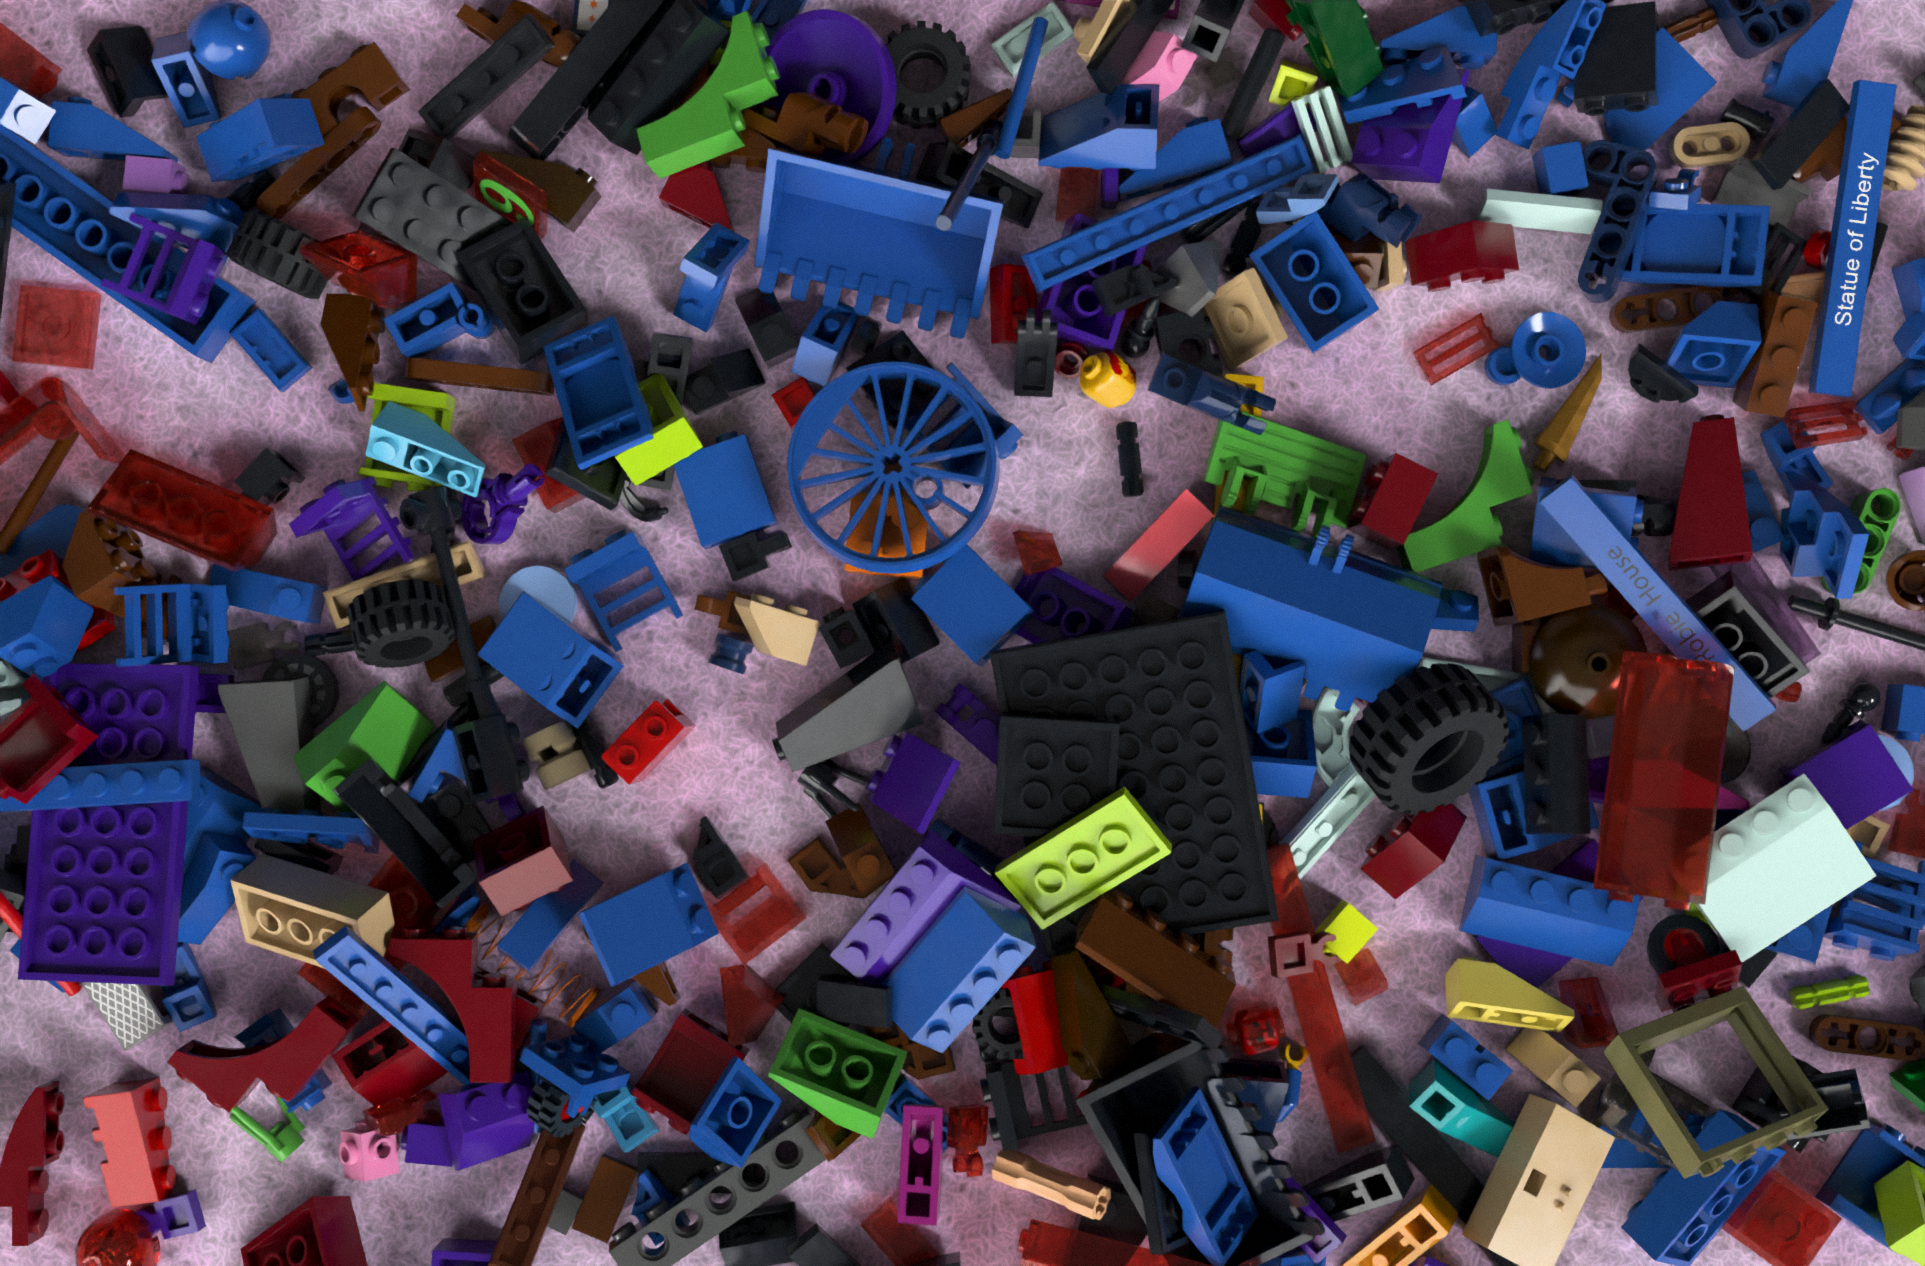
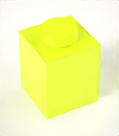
[1312,900,1378,964]

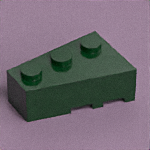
[1285,0,1385,98]

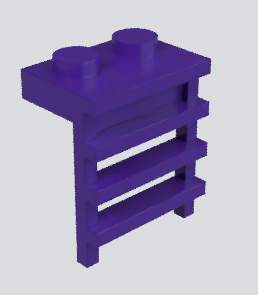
[100,213,226,325]
[289,477,415,581]

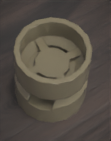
[522,720,591,790]

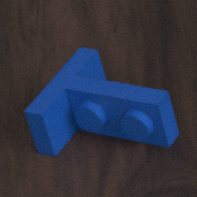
[673,222,750,333]

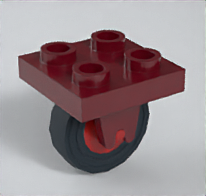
[1647,914,1742,1012]

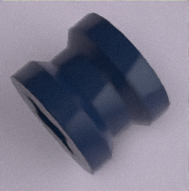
[708,633,754,674]

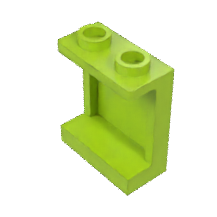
[358,383,456,492]

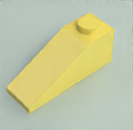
[1445,957,1575,1033]

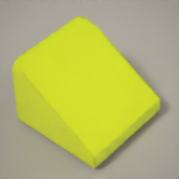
[1268,59,1318,106]

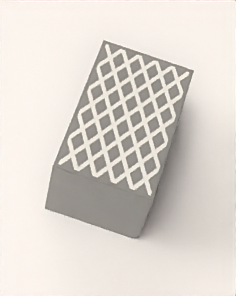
[82,982,173,1051]

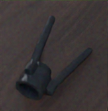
[798,759,868,818]

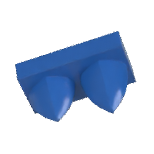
[1852,358,1925,435]

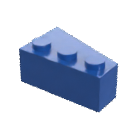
[196,93,325,182]

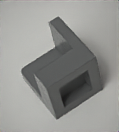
[1004,109,1043,159]

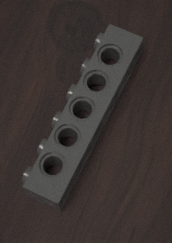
[609,1108,826,1266]

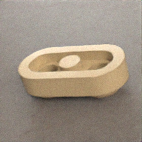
[1668,122,1750,169]

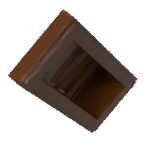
[940,88,1012,148]

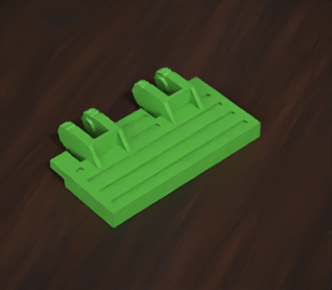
[1203,411,1367,537]

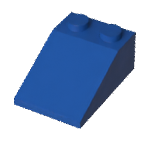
[578,863,719,987]

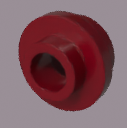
[1055,341,1090,379]

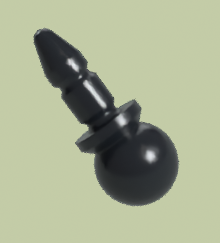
[1119,296,1160,358]
[1821,681,1880,743]

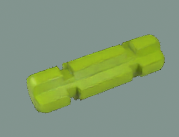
[1790,974,1870,1009]

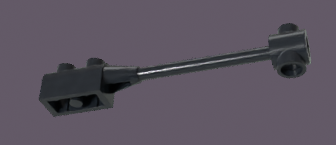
[400,487,530,804]

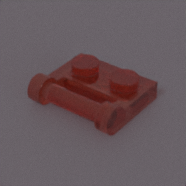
[707,862,807,965]

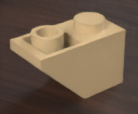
[734,593,820,666]

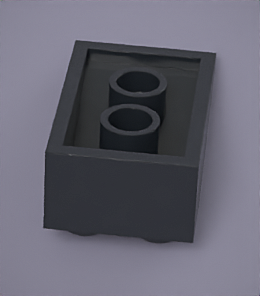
[457,217,588,365]
[1685,569,1810,698]

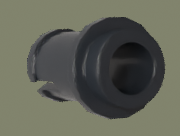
[1720,98,1775,140]

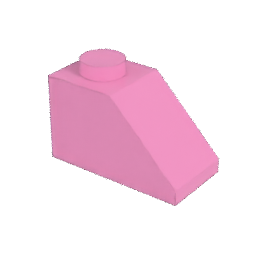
[1118,31,1198,102]

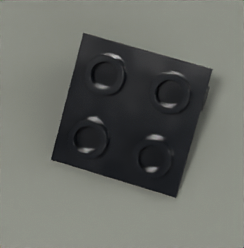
[846,330,939,429]

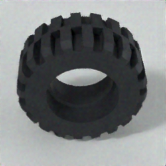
[1349,663,1509,814]

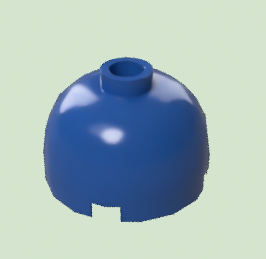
[186,0,271,80]

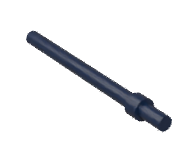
[935,120,1003,231]

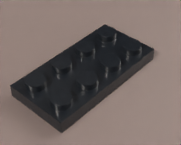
[352,148,513,293]

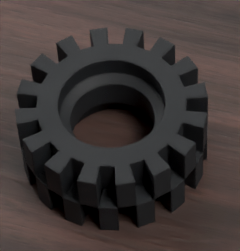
[972,988,1024,1060]

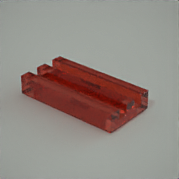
[1413,313,1500,386]
[1783,400,1869,449]

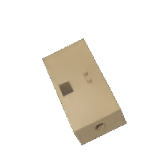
[1462,1093,1615,1266]

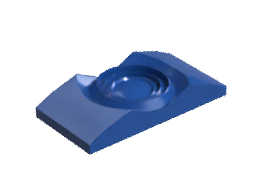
[1599,202,1770,287]
[543,315,654,470]
[1153,1087,1259,1266]

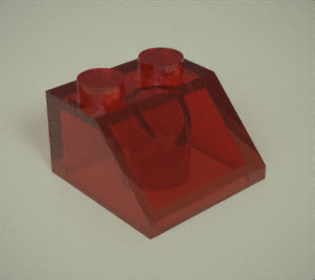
[301,229,418,309]

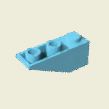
[365,401,486,498]

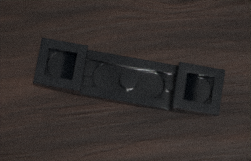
[632,332,692,490]

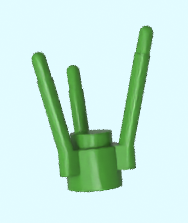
[230,1097,305,1163]

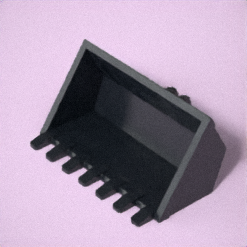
[1076,1032,1325,1266]

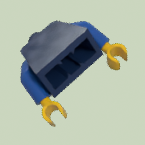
[1220,1042,1308,1134]

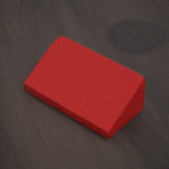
[989,264,1037,344]

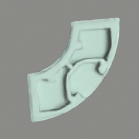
[1312,687,1360,788]

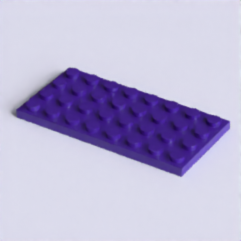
[18,663,199,986]

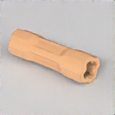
[992,1148,1111,1220]

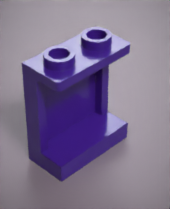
[1779,719,1914,829]

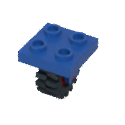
[519,1035,631,1138]

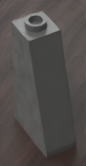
[218,677,321,815]

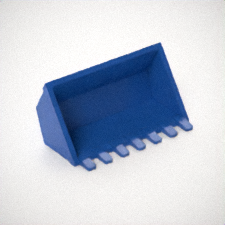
[754,137,1004,339]
[1178,504,1442,712]

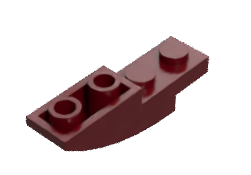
[0,1081,65,1246]

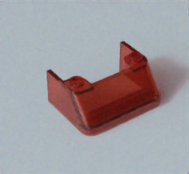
[0,377,130,465]

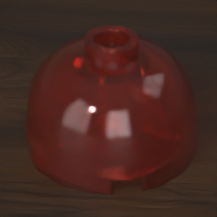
[75,1208,160,1266]

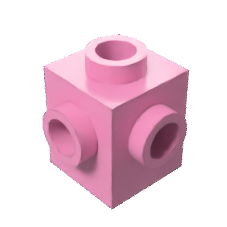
[339,1118,400,1182]

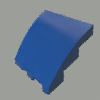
[1604,27,1717,150]
[1780,471,1869,599]

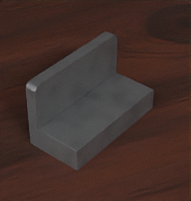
[1711,158,1812,229]

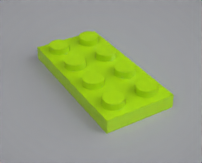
[995,786,1172,930]

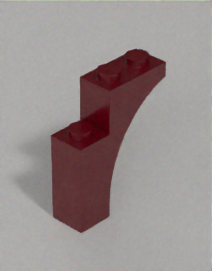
[390,925,517,1083]
[167,995,360,1113]

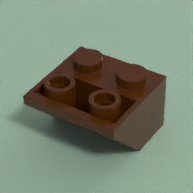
[62,509,158,618]

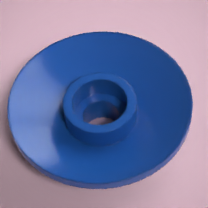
[1511,312,1586,389]

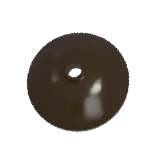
[1529,604,1648,721]

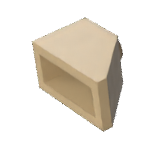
[1505,1028,1601,1108]

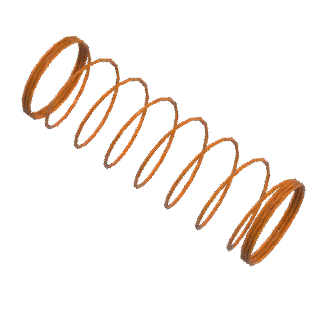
[465,903,601,1028]

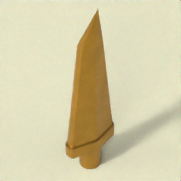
[1533,354,1602,473]

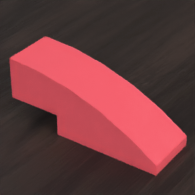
[1103,489,1214,602]

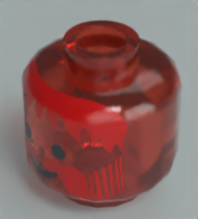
[1225,1000,1286,1056]

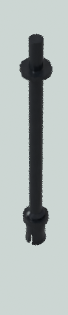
[1787,595,1925,651]

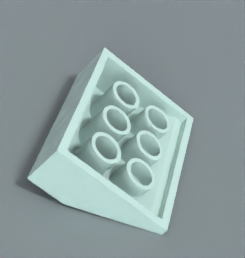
[1667,774,1876,962]

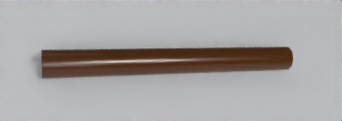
[0,416,86,556]

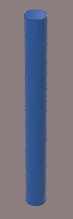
[995,17,1049,159]

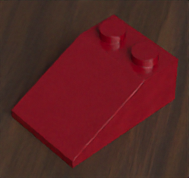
[240,1196,368,1266]

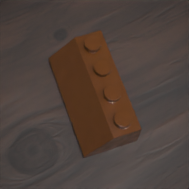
[1075,889,1236,1028]

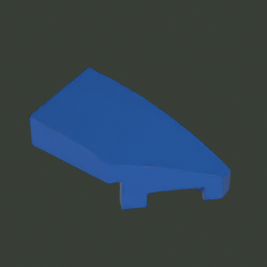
[631,1169,691,1246]

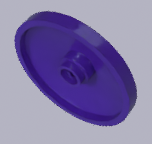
[756,9,897,164]

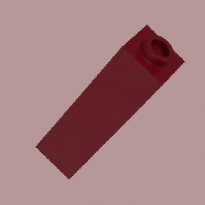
[1668,414,1753,571]

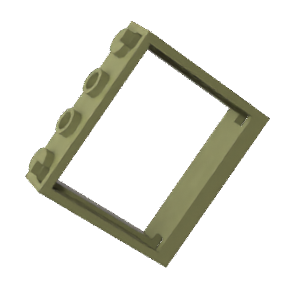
[1603,986,1828,1179]

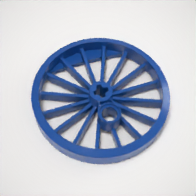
[787,362,1000,574]

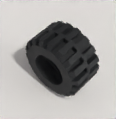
[885,21,971,129]
[226,211,339,299]
[347,579,456,668]

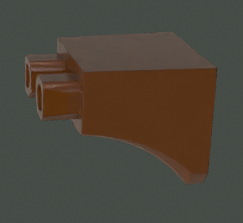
[1477,544,1608,626]

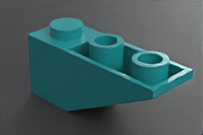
[1409,1058,1515,1158]

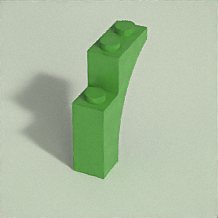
[637,11,780,179]
[1396,419,1534,573]

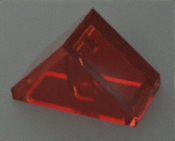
[720,964,784,1046]
[1559,977,1619,1049]

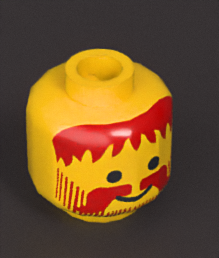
[1079,350,1137,408]

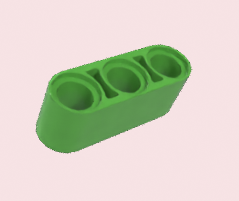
[1821,488,1901,594]

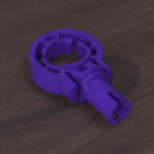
[461,464,545,545]

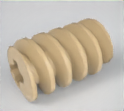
[1882,104,1925,191]

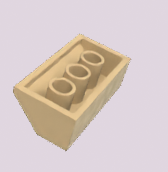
[230,854,395,969]

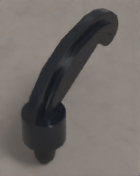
[620,476,669,522]

